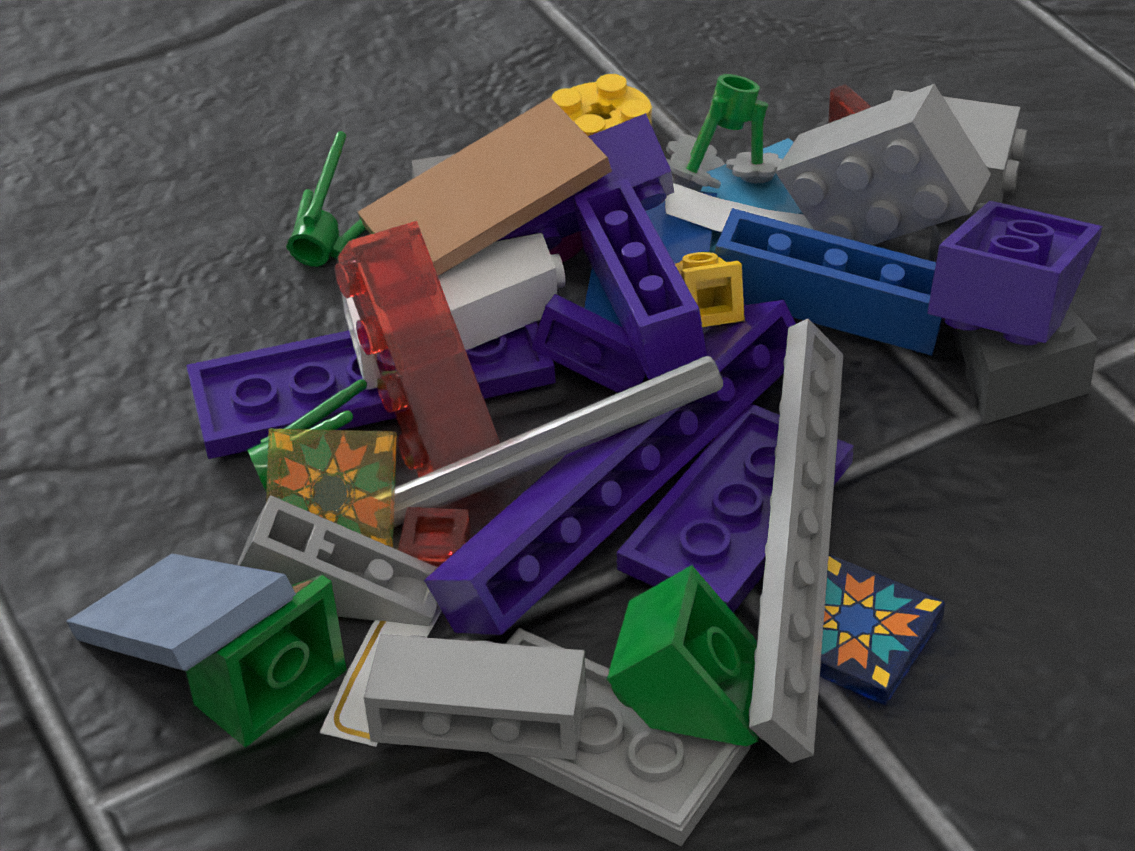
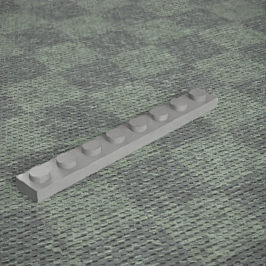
[749,319,843,763]

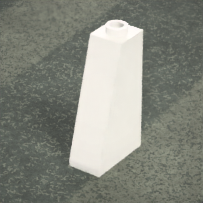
[339,233,565,390]

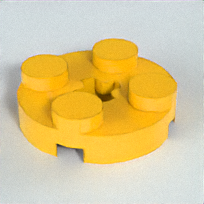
[551,74,652,136]

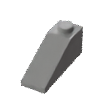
[237,495,438,626]

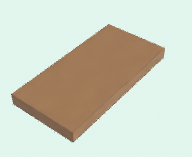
[358,97,612,290]

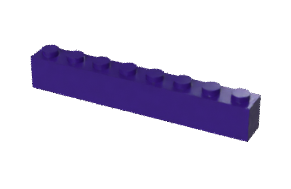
[424,300,796,635]

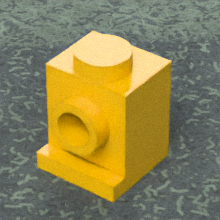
[675,252,745,327]

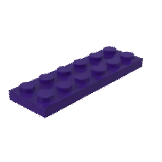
[186,322,555,459]

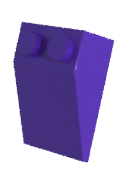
[927,200,1103,345]

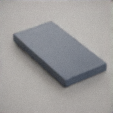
[66,554,296,671]

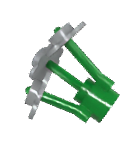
[666,74,783,191]

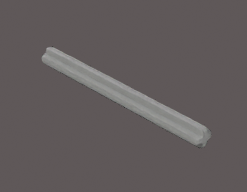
[374,356,723,528]

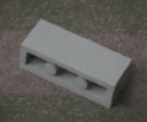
[364,634,587,760]

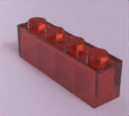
[335,221,500,477]

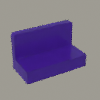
[531,294,649,393]

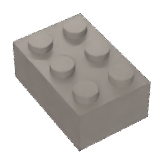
[775,84,991,245]

